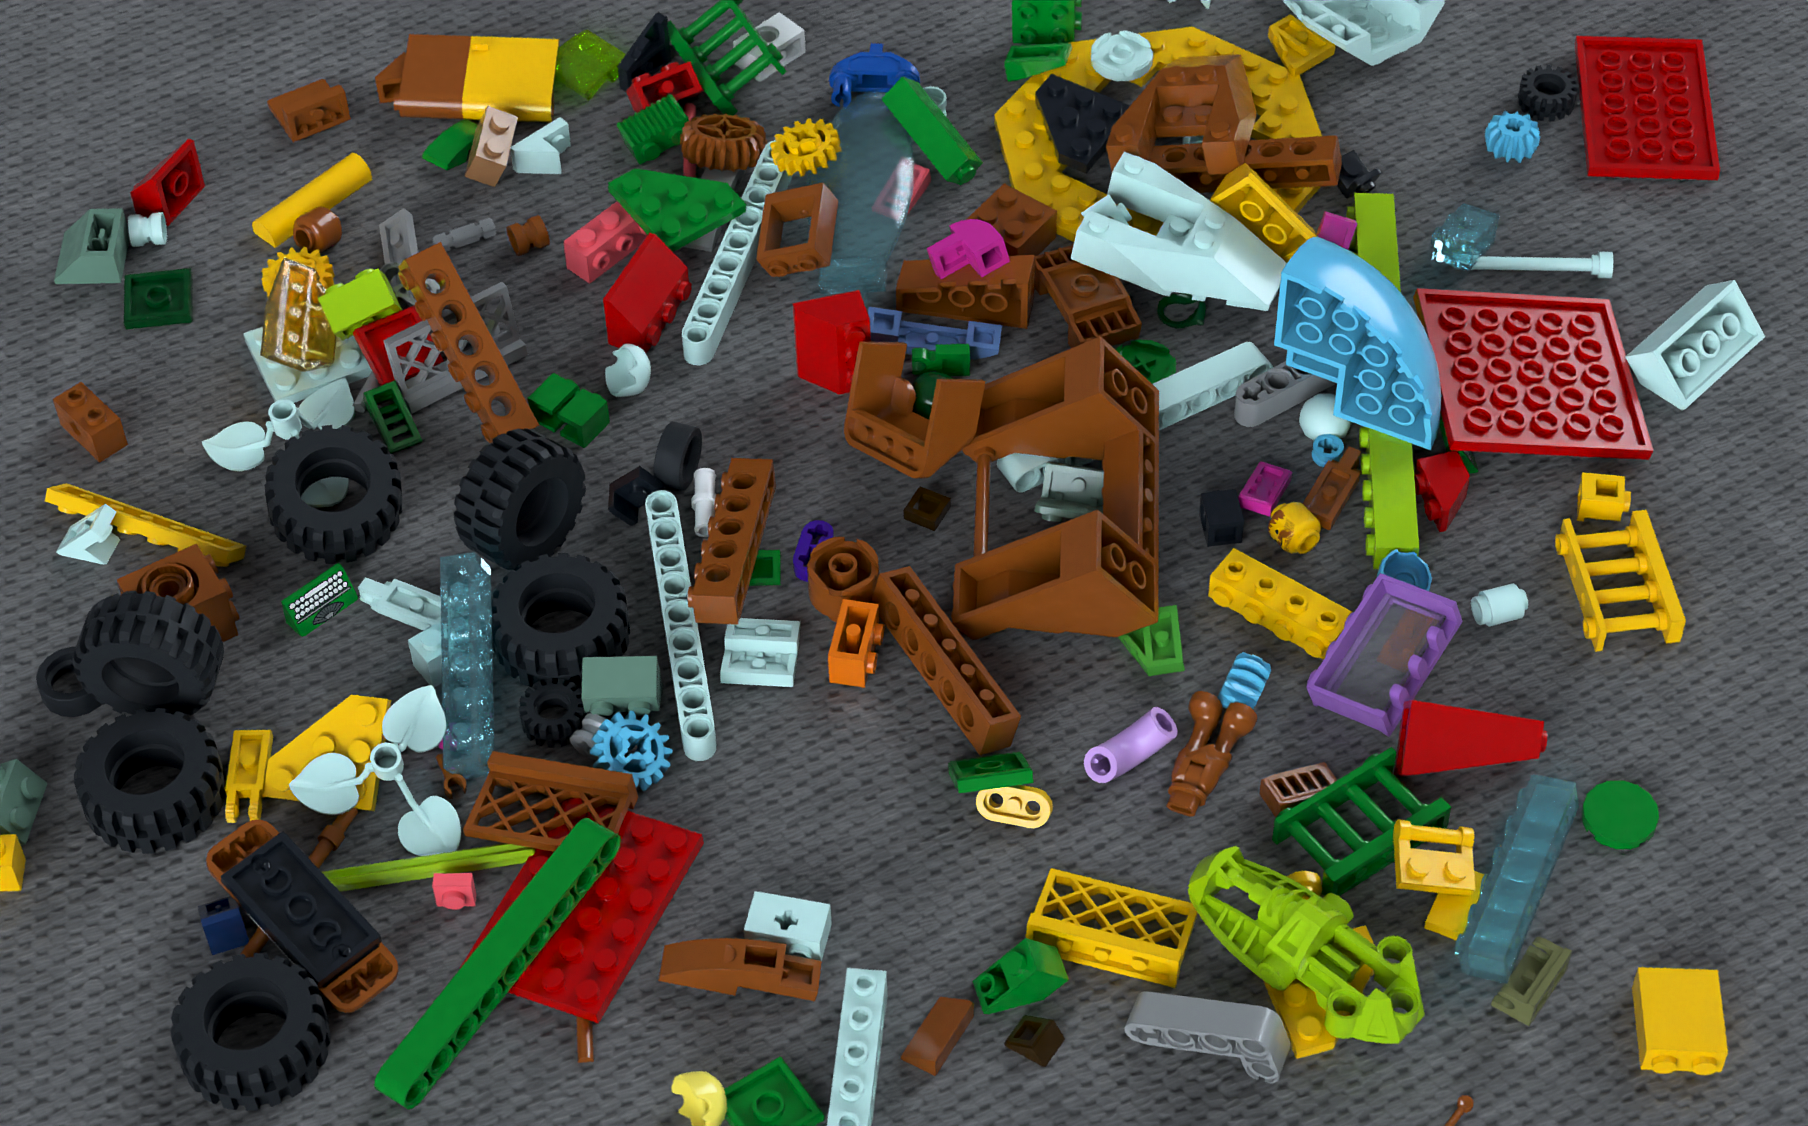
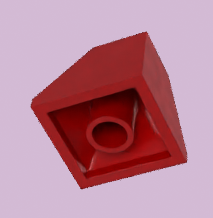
[130,138,205,227]

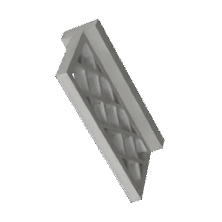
[383,282,528,414]

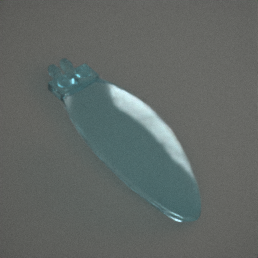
[806,92,915,307]

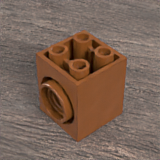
[116,543,240,642]

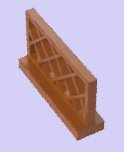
[463,751,638,852]

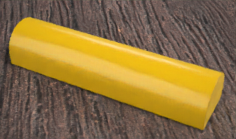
[252,153,372,248]

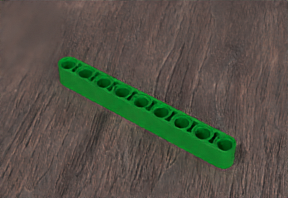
[374,818,621,1109]

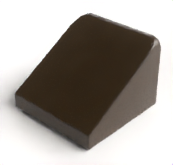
[1004,1015,1065,1067]

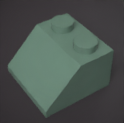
[582,656,663,716]

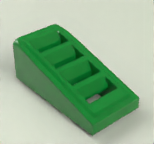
[1004,43,1072,82]
[363,381,423,454]

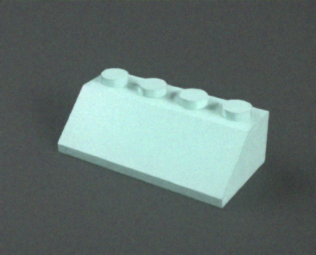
[1625,280,1765,410]

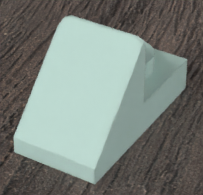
[510,117,571,174]
[56,504,120,565]

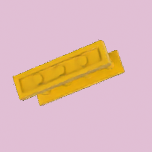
[1555,510,1686,652]

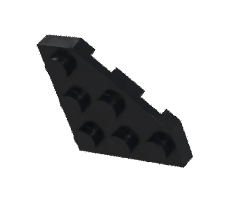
[1035,74,1130,174]

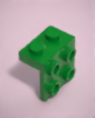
[1012,0,1082,45]

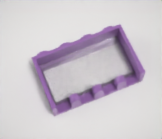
[1306,573,1463,737]

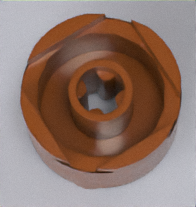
[807,537,879,622]

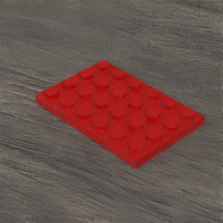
[1575,36,1720,180]
[459,797,704,1024]

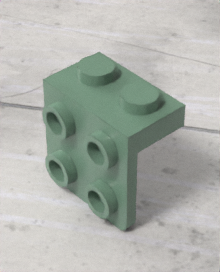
[1034,462,1104,522]
[0,759,48,846]

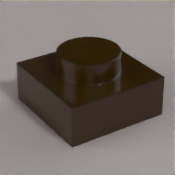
[903,486,951,531]

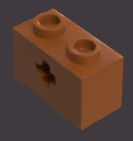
[53,382,128,463]

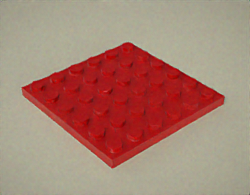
[1413,288,1654,460]

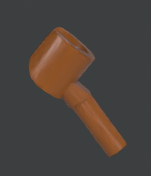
[436,754,467,799]

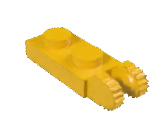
[225,730,273,823]

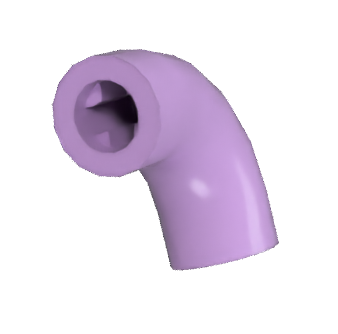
[1084,707,1178,783]

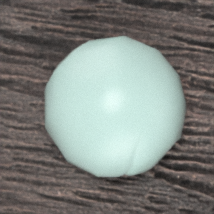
[605,344,651,397]
[1299,393,1352,440]

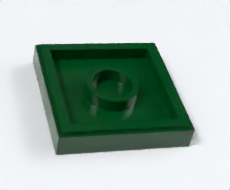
[124,268,193,330]

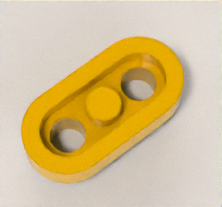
[976,785,1053,828]

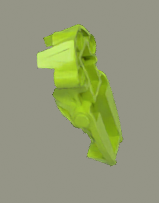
[1187,846,1425,1044]

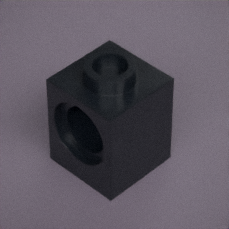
[1199,489,1244,547]

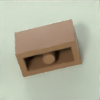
[465,106,518,187]

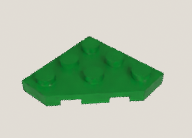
[608,168,747,252]

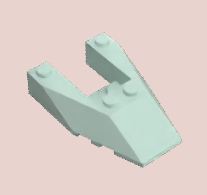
[1070,152,1287,311]

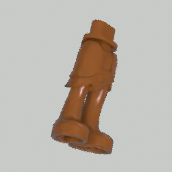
[1167,691,1258,817]

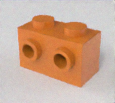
[828,599,885,688]

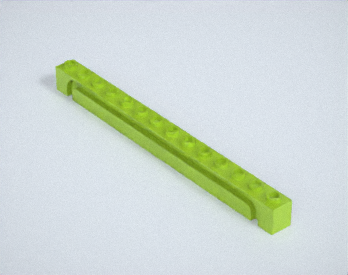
[1346,193,1419,569]

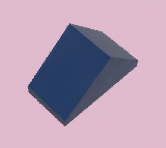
[198,896,249,955]

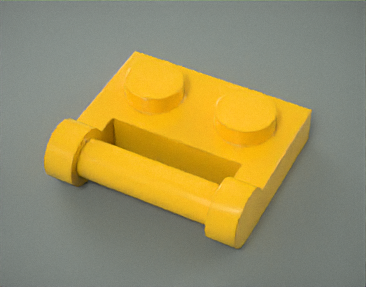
[1393,820,1476,896]

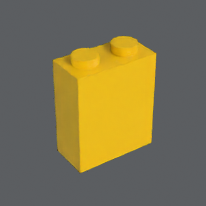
[1632,967,1728,1075]

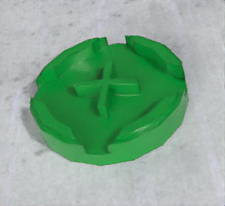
[1115,339,1177,384]
[1581,781,1659,849]

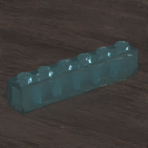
[1455,774,1579,984]

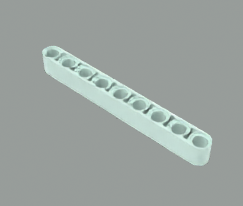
[682,140,793,365]
[997,342,1273,493]
[645,490,716,761]

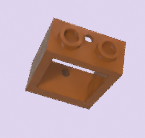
[756,183,838,277]

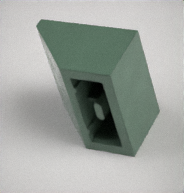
[54,208,130,284]

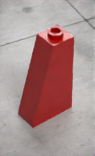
[1394,700,1548,776]

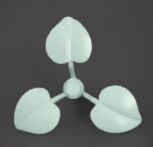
[202,377,355,507]
[289,685,461,856]

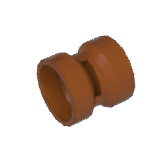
[506,215,550,257]

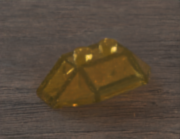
[260,258,336,372]

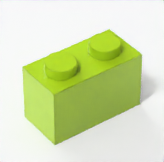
[318,268,402,341]

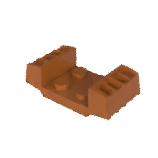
[1034,244,1142,348]

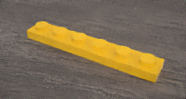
[45,483,246,567]

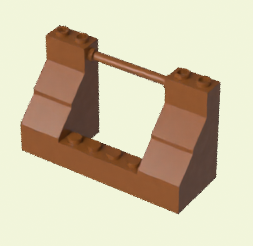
[951,336,1159,640]

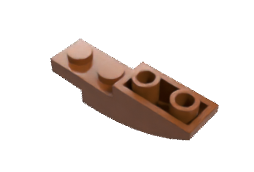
[658,938,822,1001]

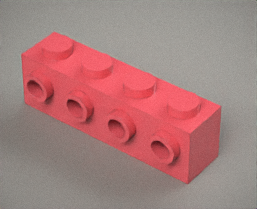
[563,201,648,284]

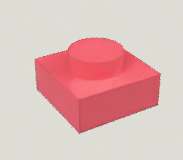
[432,873,476,910]

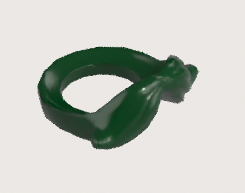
[1157,293,1206,329]

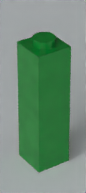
[881,76,983,185]

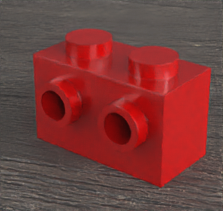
[626,61,703,113]

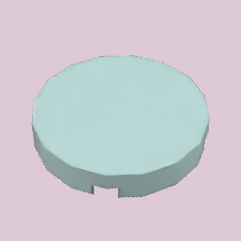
[1091,31,1153,81]

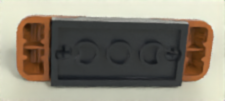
[206,819,399,1014]

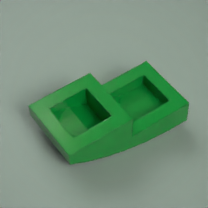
[422,119,478,170]

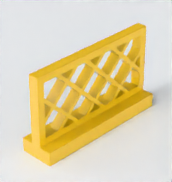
[1026,868,1198,988]

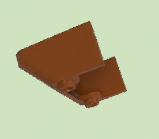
[844,342,986,478]

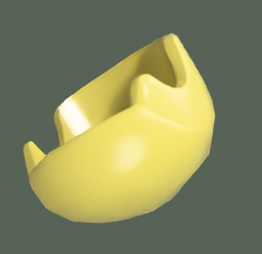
[671,1071,727,1126]

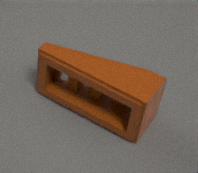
[1259,762,1337,817]

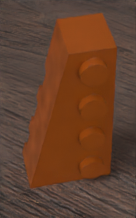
[896,255,1035,329]

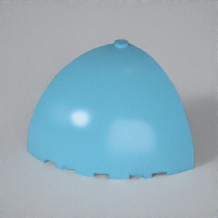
[1274,237,1441,450]

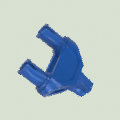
[829,43,920,107]

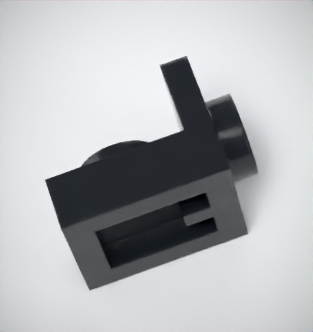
[1337,150,1381,199]
[608,466,664,526]

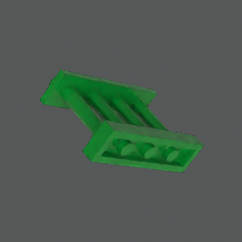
[668,0,787,116]
[1272,747,1451,896]

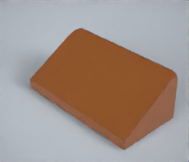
[901,997,974,1076]

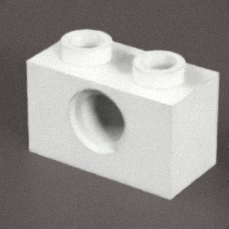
[733,12,806,82]

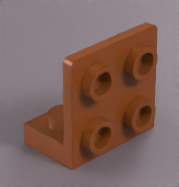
[267,79,351,142]

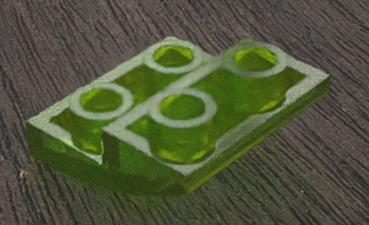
[555,29,626,100]

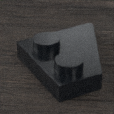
[617,12,672,92]

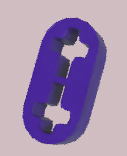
[793,520,834,582]

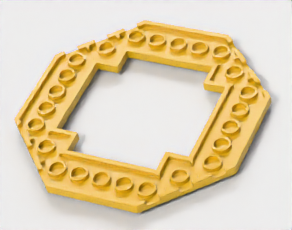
[994,26,1322,242]

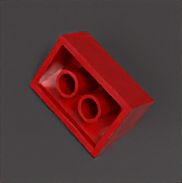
[603,233,692,353]
[793,290,871,395]

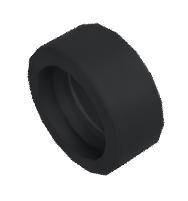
[653,421,702,490]
[36,646,102,717]

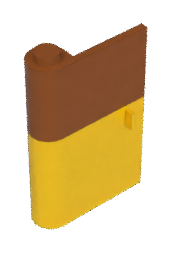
[394,34,559,122]

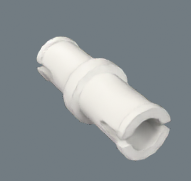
[691,468,716,537]

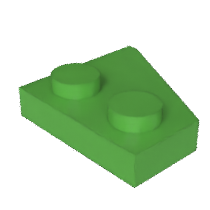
[1118,605,1185,676]

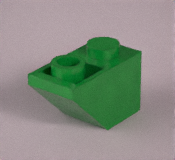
[972,938,1069,1015]

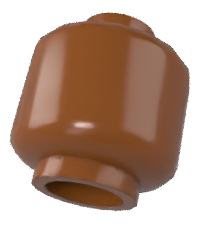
[293,206,342,253]

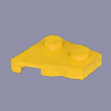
[1268,14,1336,77]

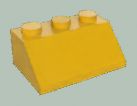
[1210,163,1318,263]

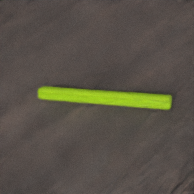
[322,843,535,892]

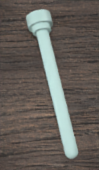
[1451,252,1613,278]

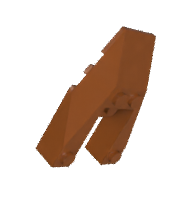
[1106,54,1257,175]

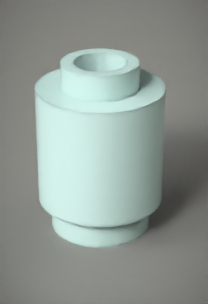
[1471,583,1528,626]

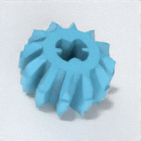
[1484,110,1540,163]
[1217,652,1271,709]

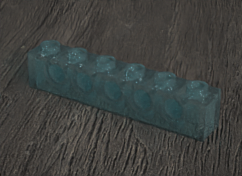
[440,552,494,779]

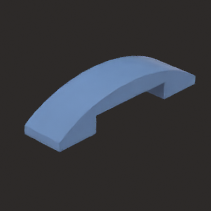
[868,307,1002,360]

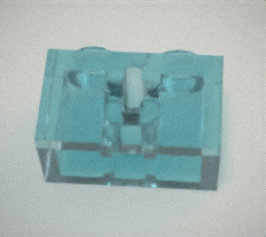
[1431,203,1499,272]

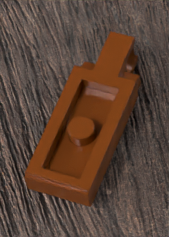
[1302,446,1361,530]

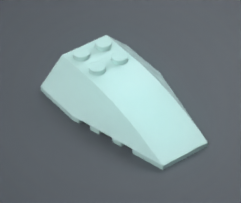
[1283,0,1445,66]

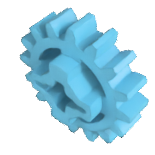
[590,711,672,791]

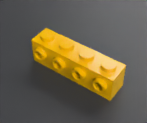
[1208,548,1352,660]

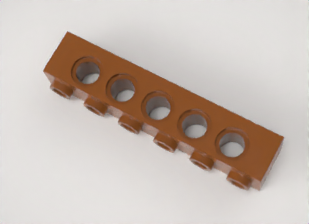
[1150,135,1342,193]
[398,242,539,443]
[687,458,776,625]
[871,566,1021,755]

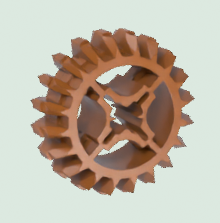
[680,113,767,172]

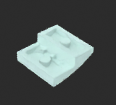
[720,618,801,687]

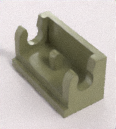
[1491,937,1572,1026]

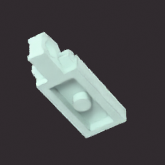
[358,577,458,631]

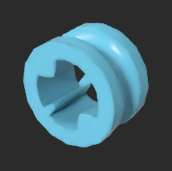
[1312,434,1344,467]

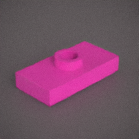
[1238,461,1293,517]

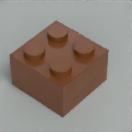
[966,183,1057,256]

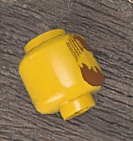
[1268,502,1321,554]

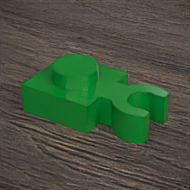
[912,344,970,376]

